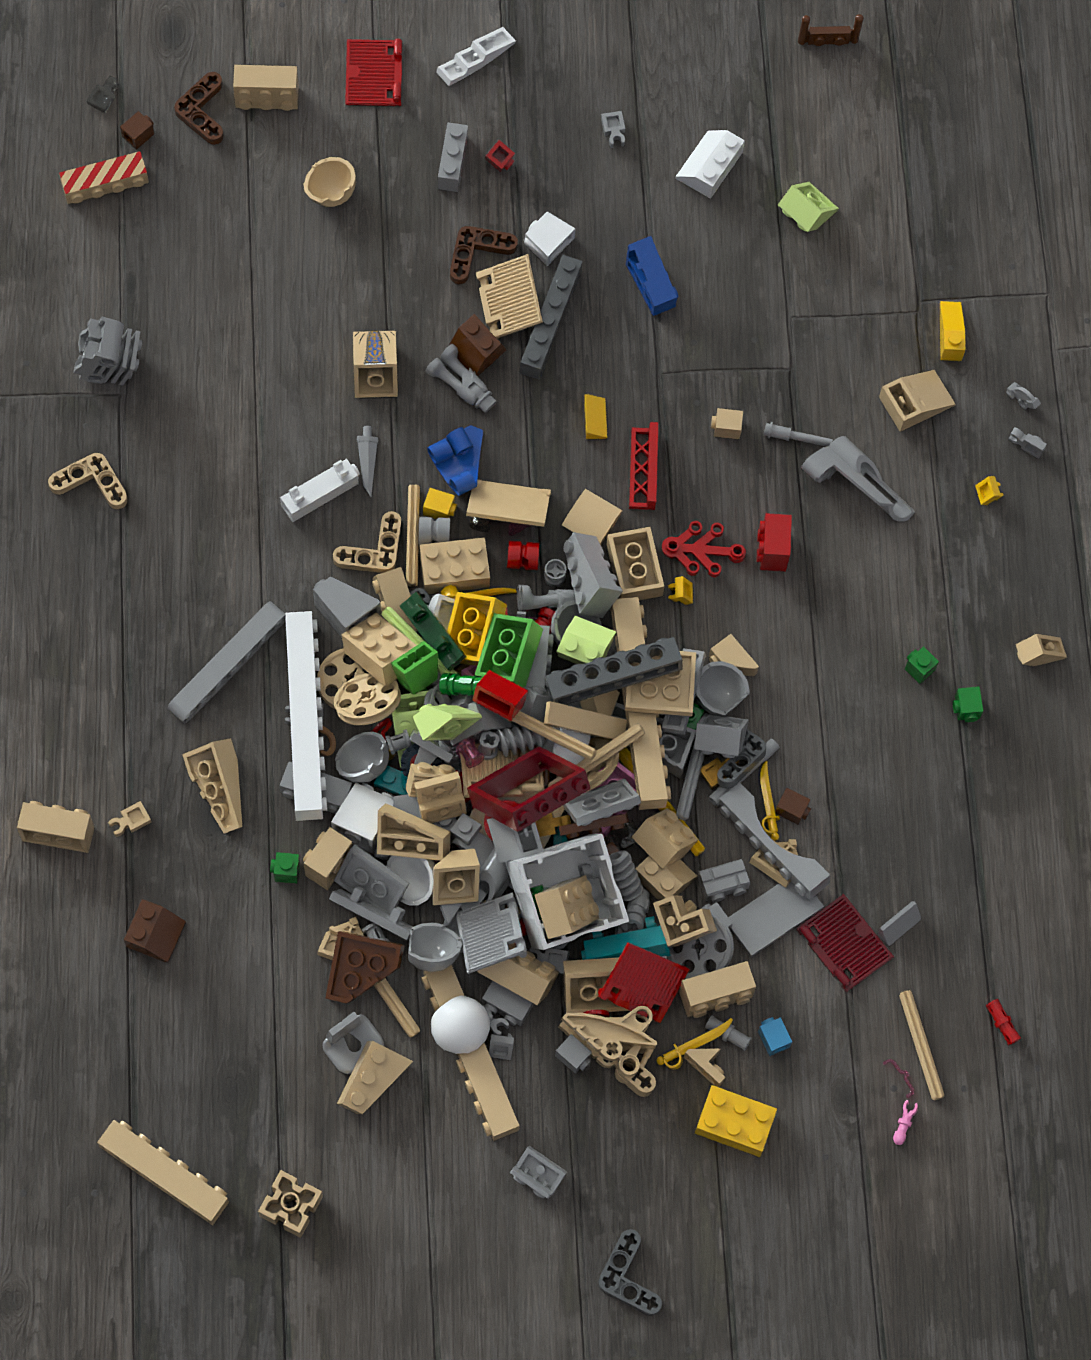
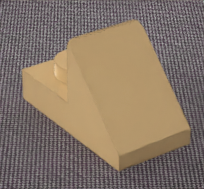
[684,1048,725,1087]

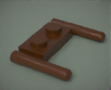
[798,14,864,46]

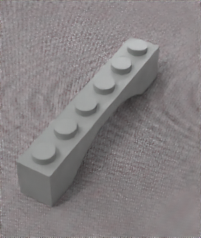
[719,782,830,900]

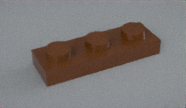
[559,813,629,839]

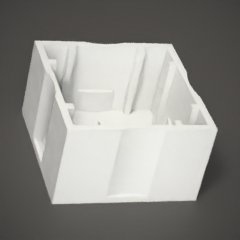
[505,834,629,950]

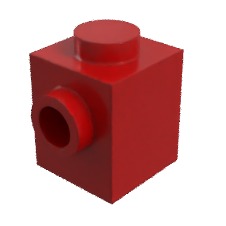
[485,140,515,172]

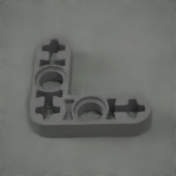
[717,715,766,789]
[598,1229,662,1316]

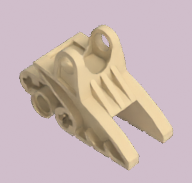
[559,1006,657,1097]

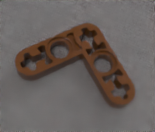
[174,72,224,145]
[450,226,518,284]

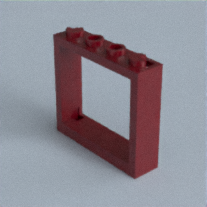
[467,746,591,832]

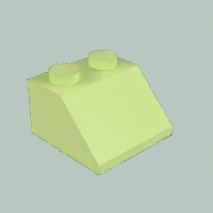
[778,182,839,232]
[557,616,616,664]
[413,704,482,741]

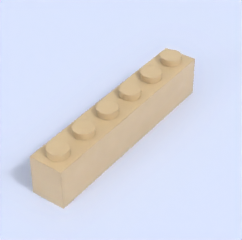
[97,1120,229,1226]

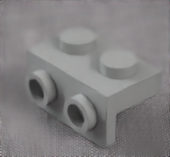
[510,1146,567,1199]

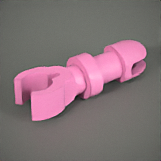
[893,1100,918,1145]

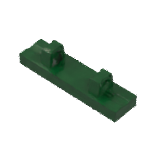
[400,592,467,671]

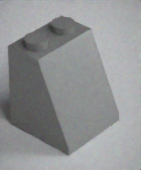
[313,576,381,638]

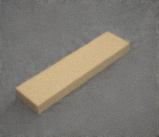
[544,701,627,740]

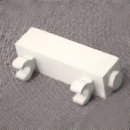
[280,459,360,522]

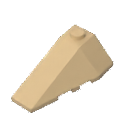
[182,738,242,833]

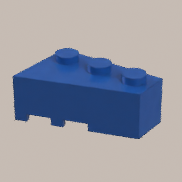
[626,236,678,316]

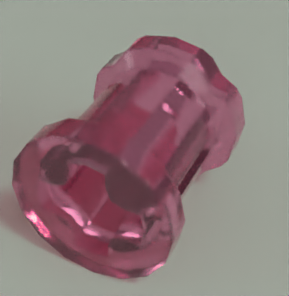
[456,738,484,768]

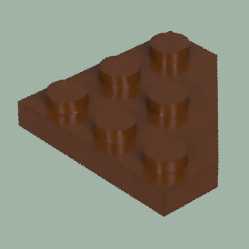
[325,931,404,1003]

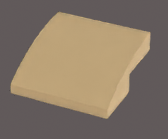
[562,489,622,545]
[414,771,467,823]

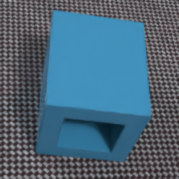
[758,1017,792,1056]

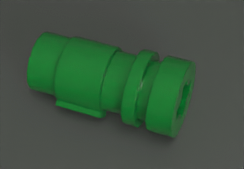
[439,673,483,696]

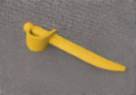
[440,585,517,599]
[760,761,780,841]
[656,1018,733,1070]

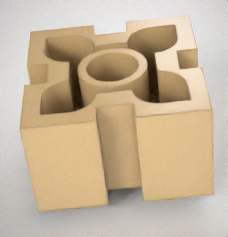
[258,1170,323,1238]

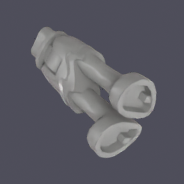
[425,344,497,413]
[517,585,576,611]

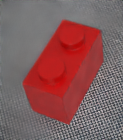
[472,670,528,721]

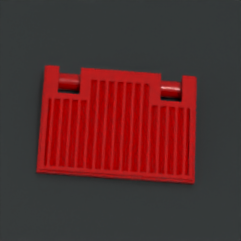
[345,39,402,106]
[598,942,690,1023]

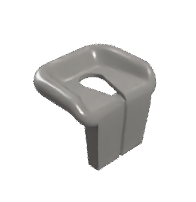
[322,1012,384,1075]

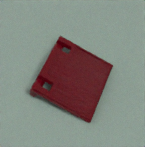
[796,894,894,992]

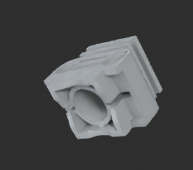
[73,317,142,386]

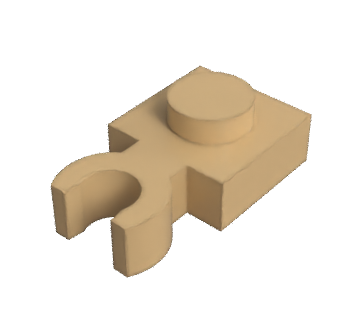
[108,801,151,837]

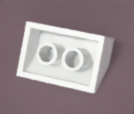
[675,130,745,199]

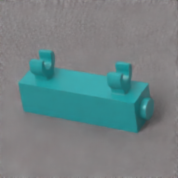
[581,916,671,960]

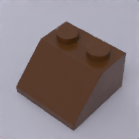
[449,314,506,376]
[124,899,186,963]

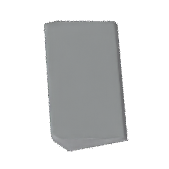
[878,901,921,946]

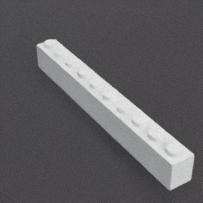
[285,611,327,821]

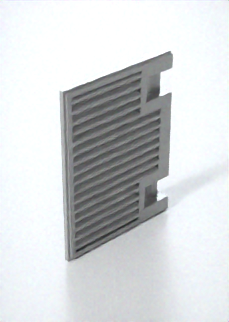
[456,892,527,974]

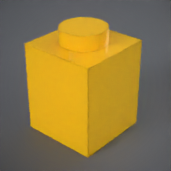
[423,488,457,519]

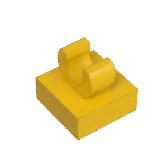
[975,476,1004,505]
[668,576,693,605]

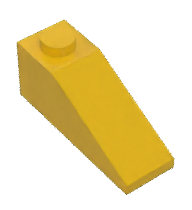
[940,301,966,361]

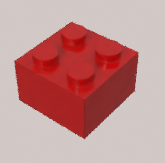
[756,513,792,572]

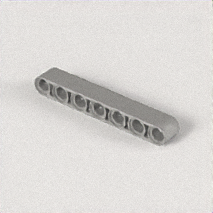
[167,601,286,723]

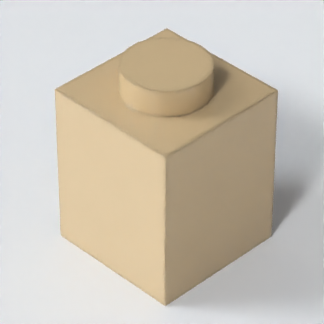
[711,408,743,439]

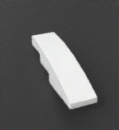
[436,27,516,86]

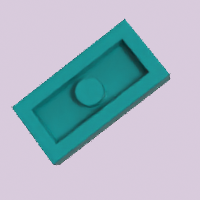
[374,766,408,796]

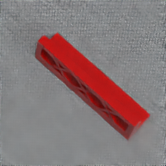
[629,422,658,510]

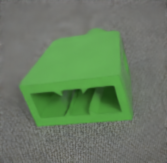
[391,641,438,695]

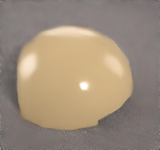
[303,157,356,207]

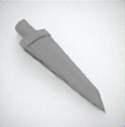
[357,426,378,497]

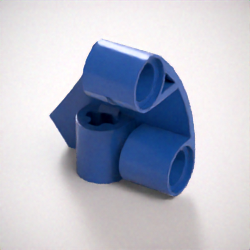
[427,425,483,496]

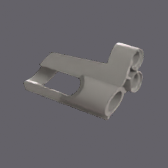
[801,436,915,521]
[440,832,511,953]

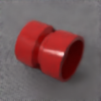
[507,541,539,571]

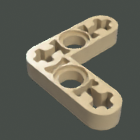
[48,453,128,509]
[333,511,401,573]

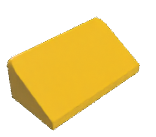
[584,394,607,439]

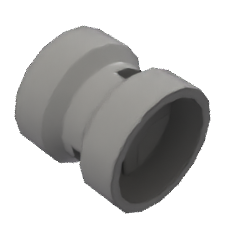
[544,559,566,587]

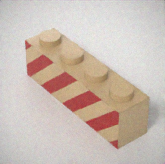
[59,151,149,204]

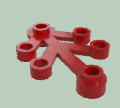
[661,521,746,577]

